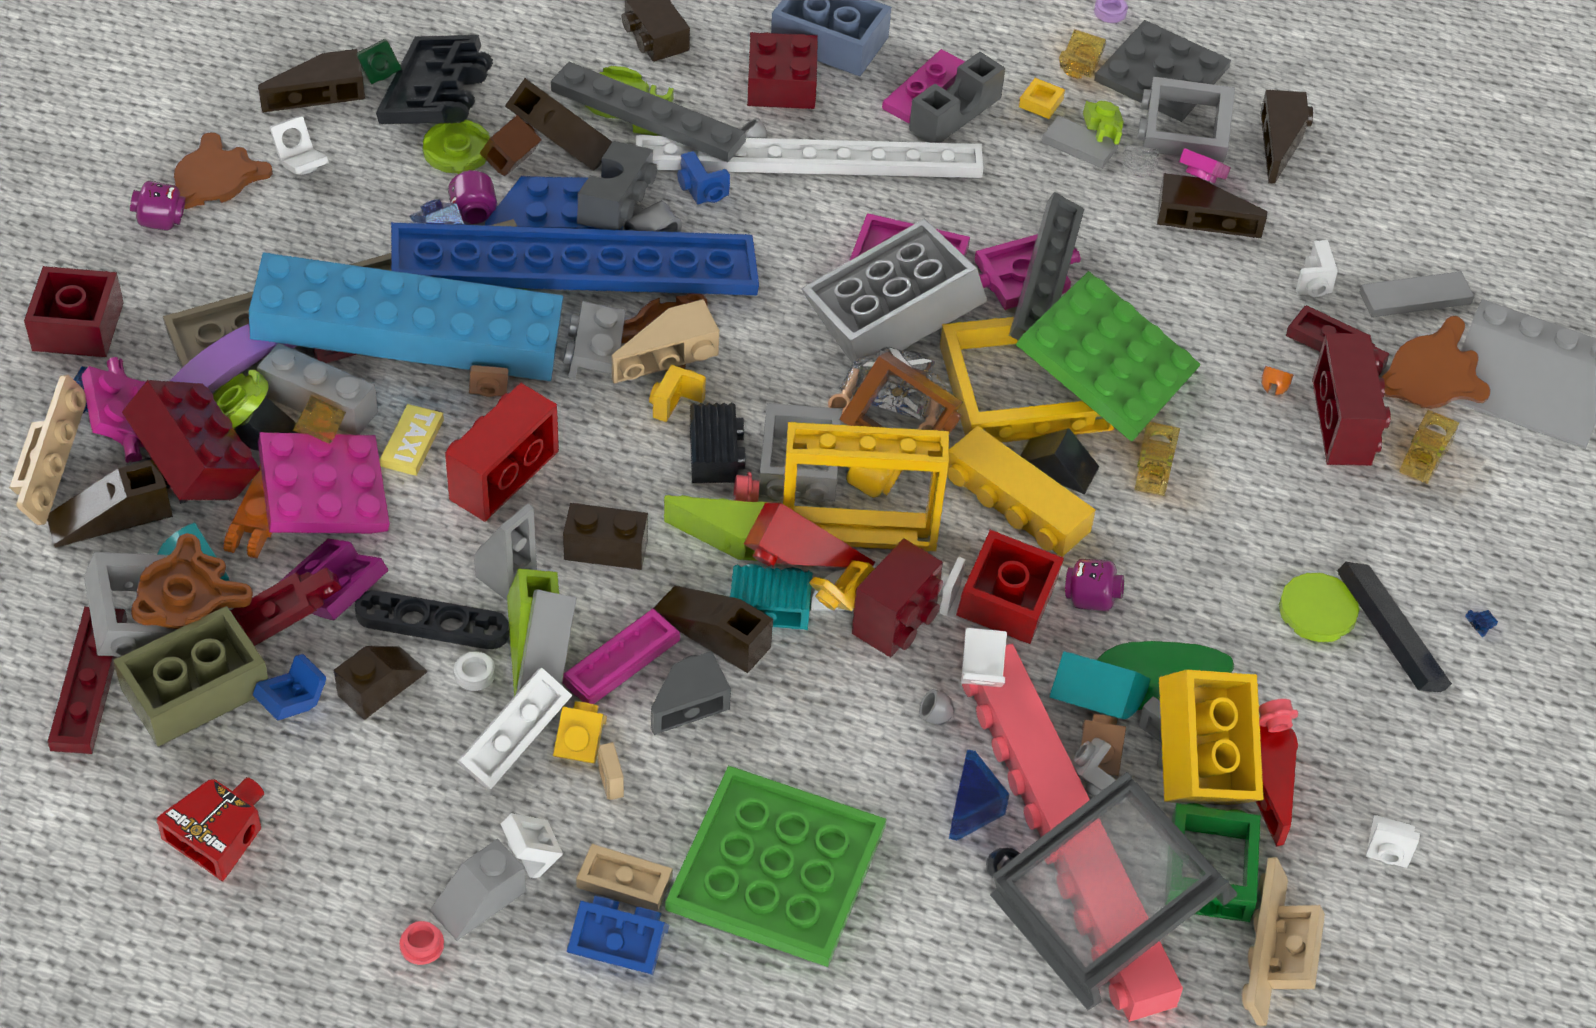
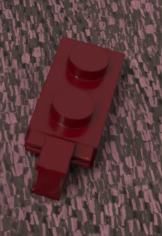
[1286,305,1389,376]
[230,567,342,646]

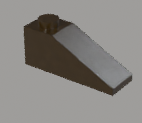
[258,49,365,113]
[1260,90,1313,184]
[1157,173,1268,239]

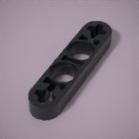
[355,590,509,649]

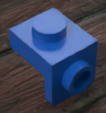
[677,151,730,205]
[253,654,326,721]

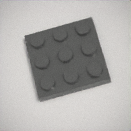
[1094,20,1231,122]

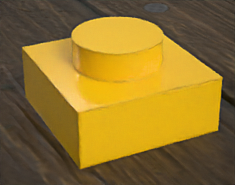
[1019,78,1065,119]

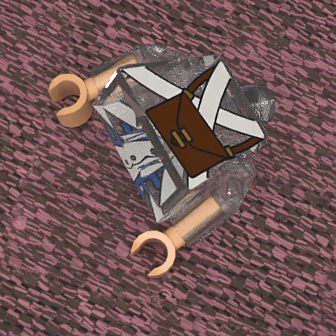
[828,347,947,430]

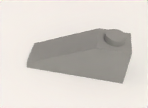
[474,504,537,600]

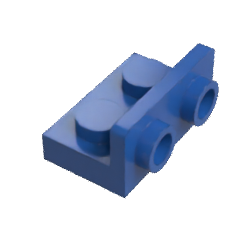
[567,896,670,975]

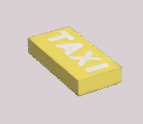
[380,404,444,476]

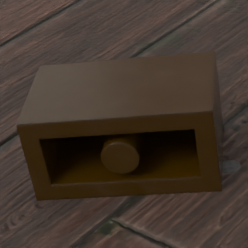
[621,0,690,62]
[563,503,648,570]

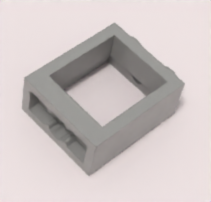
[1137,77,1235,162]
[759,403,843,503]
[84,552,177,657]

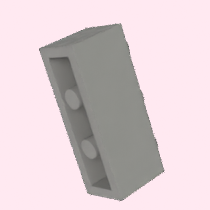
[257,343,378,435]

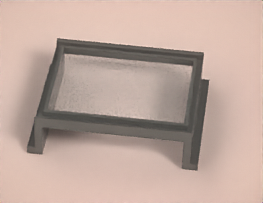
[990,772,1237,1011]

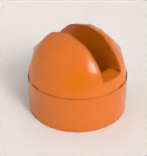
[1261,366,1294,395]

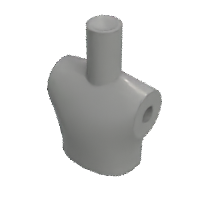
[625,200,682,232]

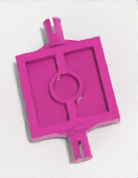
[974,234,1081,310]
[82,357,145,463]

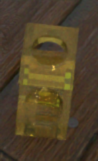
[1399,410,1459,484]
[1134,422,1180,496]

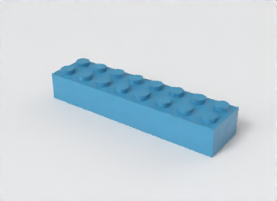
[249,252,563,381]

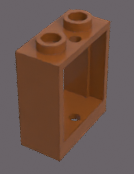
[840,352,963,457]

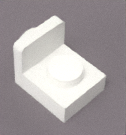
[1296,240,1338,297]
[501,813,563,878]

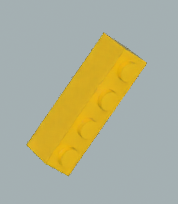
[947,426,1096,557]

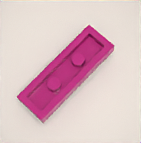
[1179,148,1231,184]

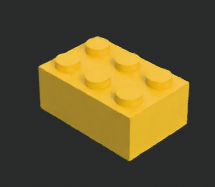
[1159,670,1263,805]

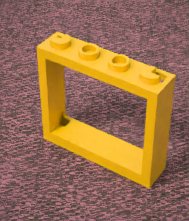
[940,317,1114,443]
[783,422,949,552]

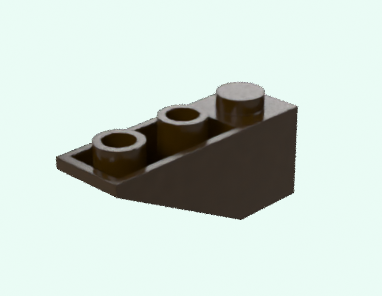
[505,78,612,171]
[47,459,173,548]
[653,585,773,674]

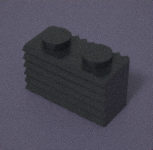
[690,402,746,483]

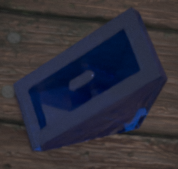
[949,749,1010,841]

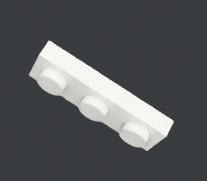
[457,668,572,790]

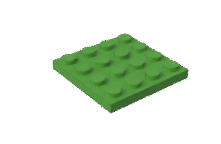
[1016,271,1201,442]
[665,765,887,967]

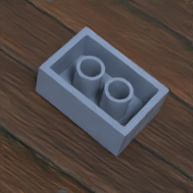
[771,0,892,76]

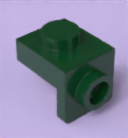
[357,39,402,85]

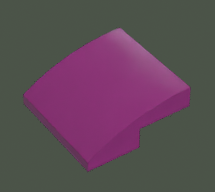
[279,538,389,621]

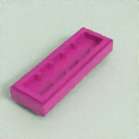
[882,49,965,124]
[562,609,680,704]

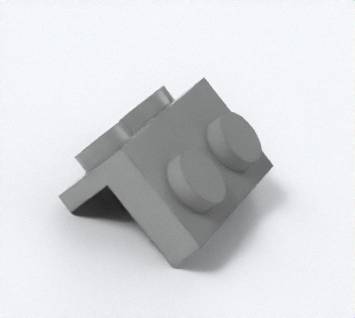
[563,301,626,379]

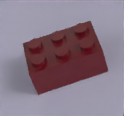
[1312,333,1391,466]
[122,380,261,501]

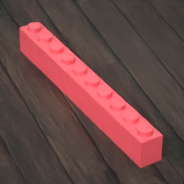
[962,643,1183,1022]

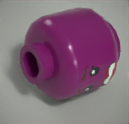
[448,170,497,224]
[130,180,185,231]
[1065,559,1124,611]

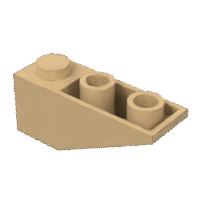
[612,299,720,384]

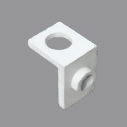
[270,116,329,175]
[938,557,979,627]
[961,628,1007,687]
[1366,815,1420,868]

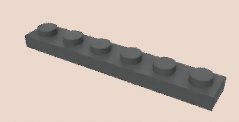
[551,61,746,162]
[1009,192,1085,341]

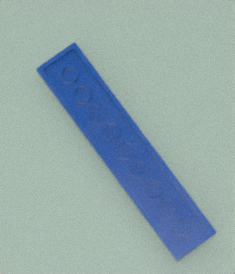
[391,222,759,295]

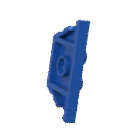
[485,176,623,230]

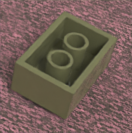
[113,606,268,747]

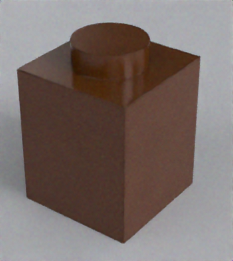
[479,115,542,177]

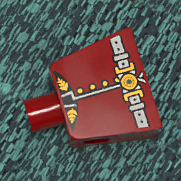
[156,777,264,881]

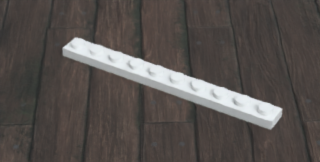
[636,135,983,178]

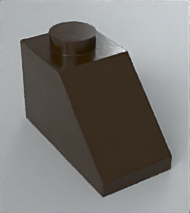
[334,646,427,720]

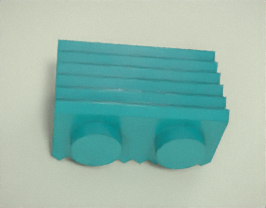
[730,564,813,630]

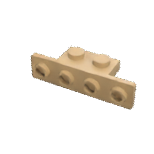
[9,375,86,525]
[1242,857,1325,1026]

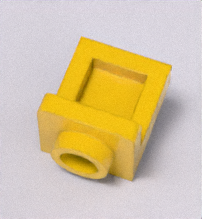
[649,365,706,422]
[809,560,875,611]
[553,701,607,764]

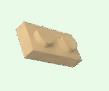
[576,844,673,912]

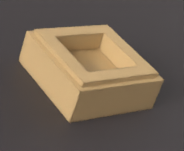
[598,742,624,800]

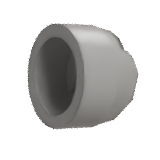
[741,118,767,138]
[919,689,954,725]

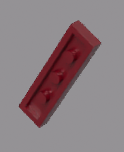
[47,606,127,754]

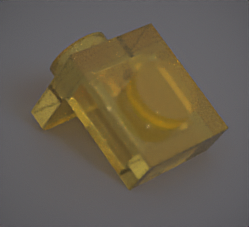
[1059,29,1106,79]
[293,395,346,443]

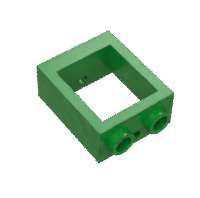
[1165,803,1261,922]

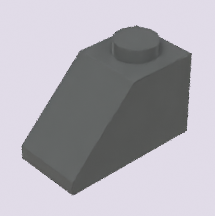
[651,651,731,735]

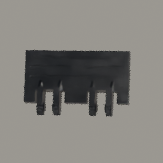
[376,35,493,124]

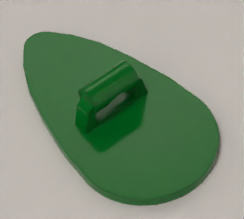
[1097,641,1234,710]

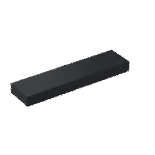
[1337,561,1452,692]

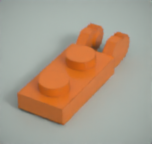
[223,464,272,558]

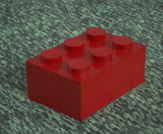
[445,383,559,522]

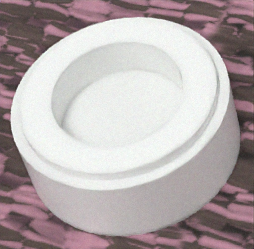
[454,652,495,691]

